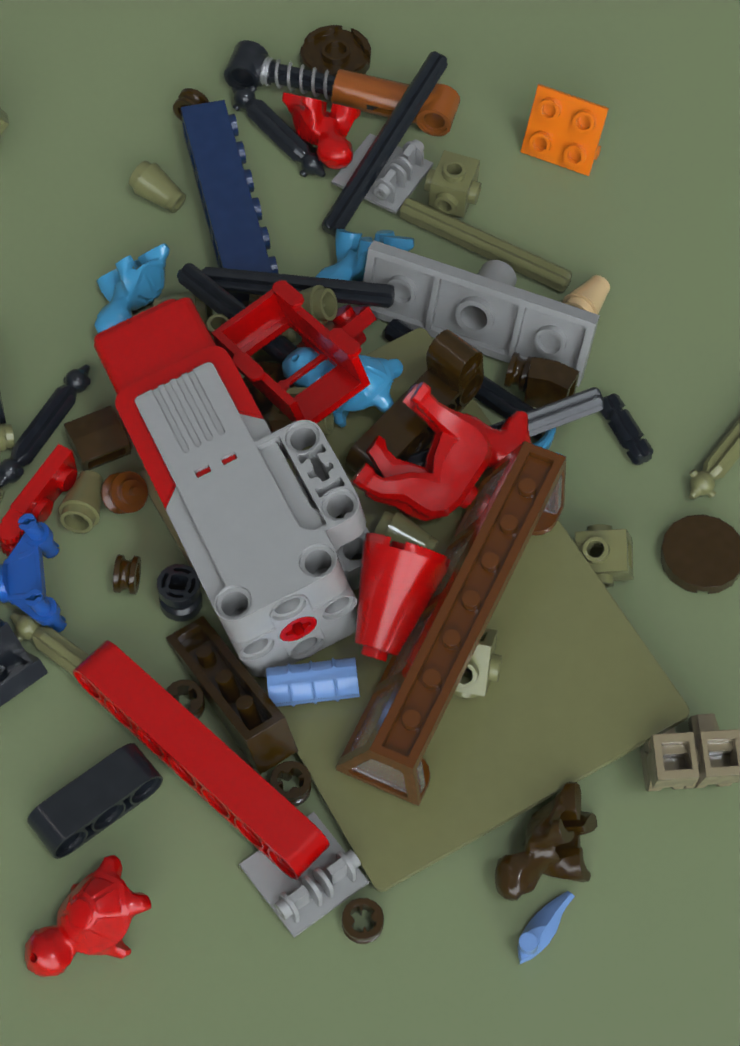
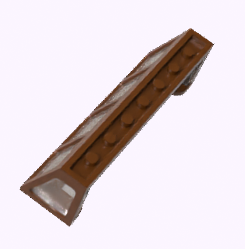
[336,441,566,806]

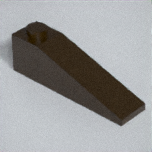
[166,616,298,775]

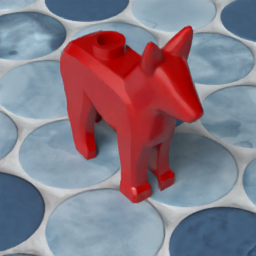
[350,382,532,522]

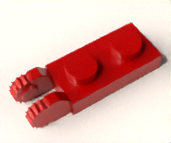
[0,444,78,556]

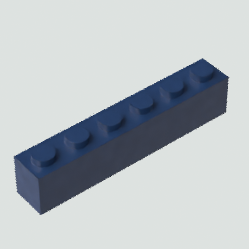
[181,100,279,302]

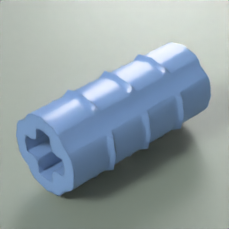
[266,657,360,707]

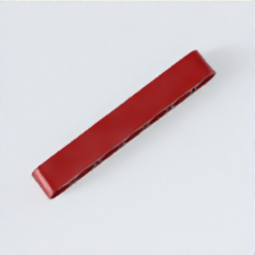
[73,640,330,880]

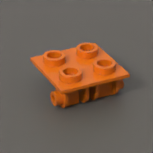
[521,84,609,176]

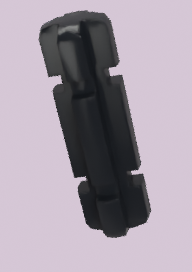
[600,393,653,465]

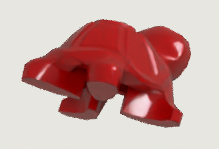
[282,92,361,169]
[25,855,151,977]

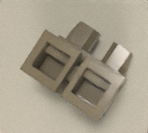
[640,713,740,791]

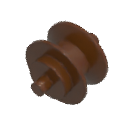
[101,471,148,514]

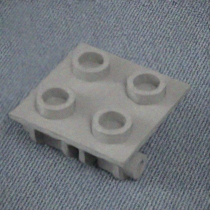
[331,133,433,214]
[239,812,369,938]

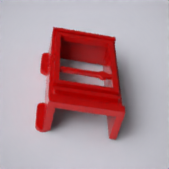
[211,280,370,424]

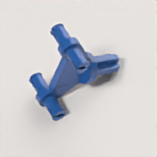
[0,513,67,633]

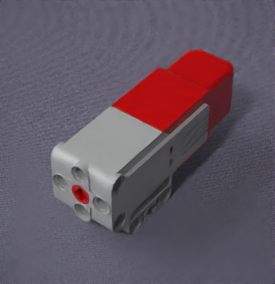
[94,297,370,678]

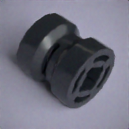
[157,564,203,622]

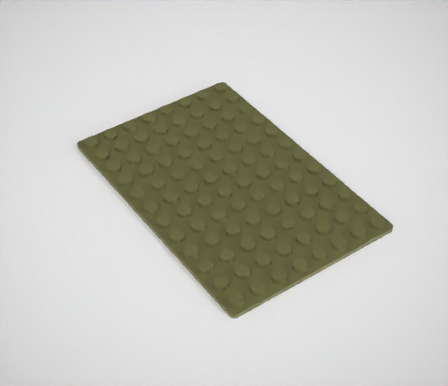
[139,328,690,892]

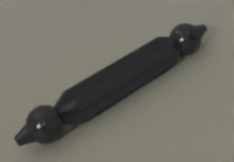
[232,85,326,177]
[0,364,91,488]

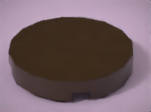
[300,25,371,76]
[661,514,740,594]

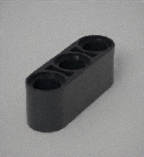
[27,743,163,859]

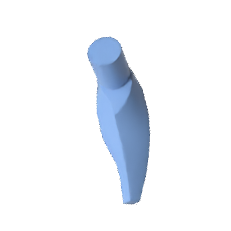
[518,891,575,964]

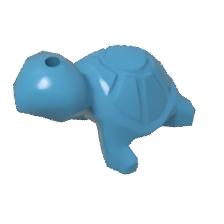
[315,229,414,281]
[95,243,170,333]
[281,347,403,427]

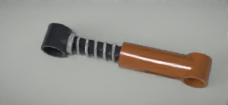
[224,40,460,136]

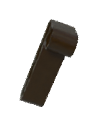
[345,329,484,477]

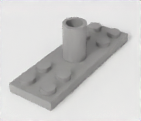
[359,240,600,387]

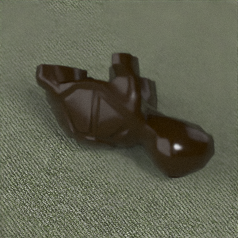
[495,782,597,901]

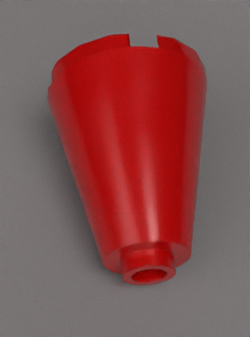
[354,533,451,662]

